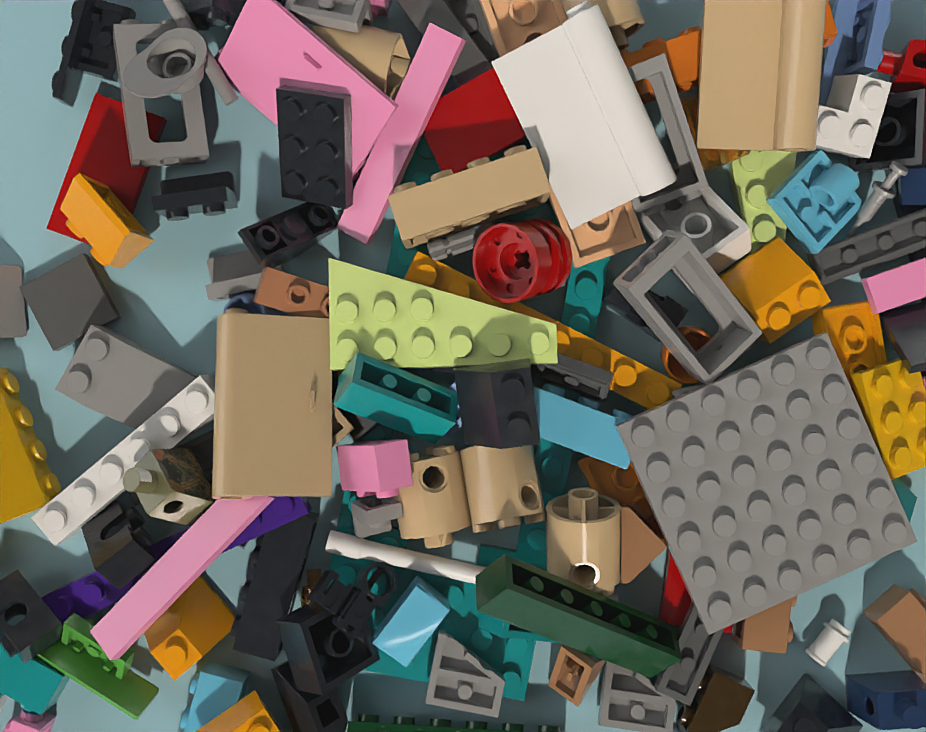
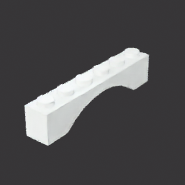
[31,374,215,546]

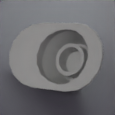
[123,28,208,99]

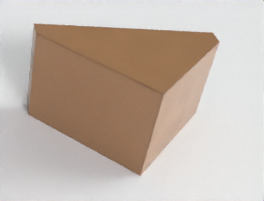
[621,503,667,584]
[548,644,606,707]

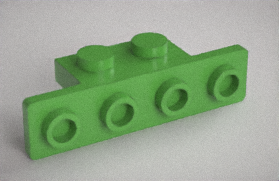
[36,613,159,719]

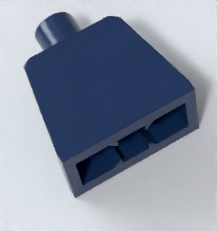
[845,670,926,730]

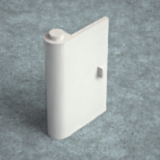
[491,1,677,230]

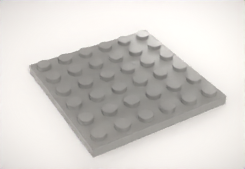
[615,333,918,635]

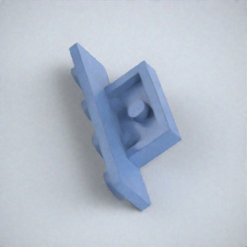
[819,0,892,106]

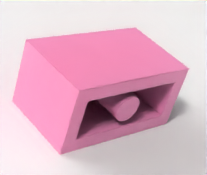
[336,439,413,498]

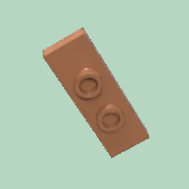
[253,266,329,318]

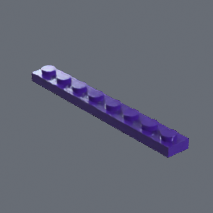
[41,496,312,627]

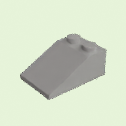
[55,324,197,429]

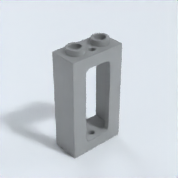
[113,19,209,168]
[627,53,709,216]
[612,229,762,385]

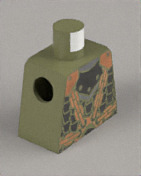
[123,448,217,526]

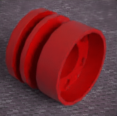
[472,218,573,303]

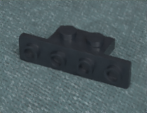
[51,0,136,107]

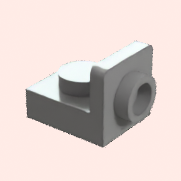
[351,496,403,538]

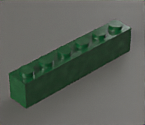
[475,554,682,678]

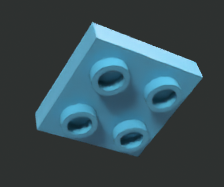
[766,149,864,254]

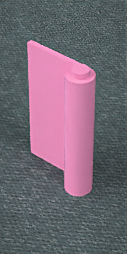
[214,0,399,184]

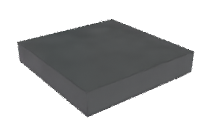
[19,253,121,351]

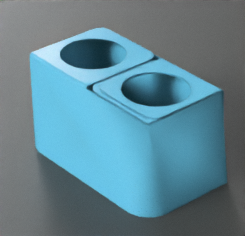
[372,575,450,667]

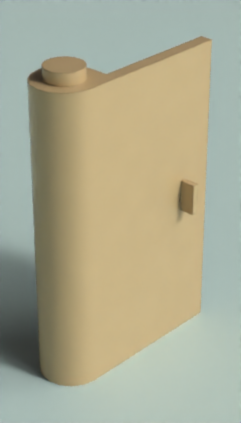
[695,0,827,152]
[212,308,332,500]

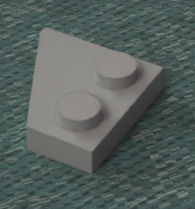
[425,629,505,718]
[598,661,676,732]

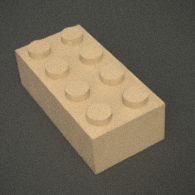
[387,145,551,250]

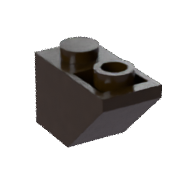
[676,663,755,732]

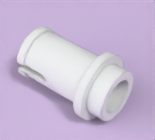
[805,618,851,667]

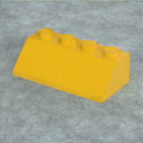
[0,368,61,524]

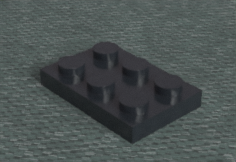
[276,85,353,209]

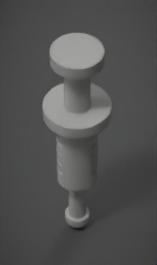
[846,161,909,237]

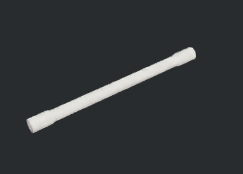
[325,530,618,602]

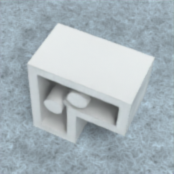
[816,74,892,158]

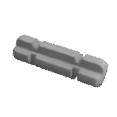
[427,221,495,261]

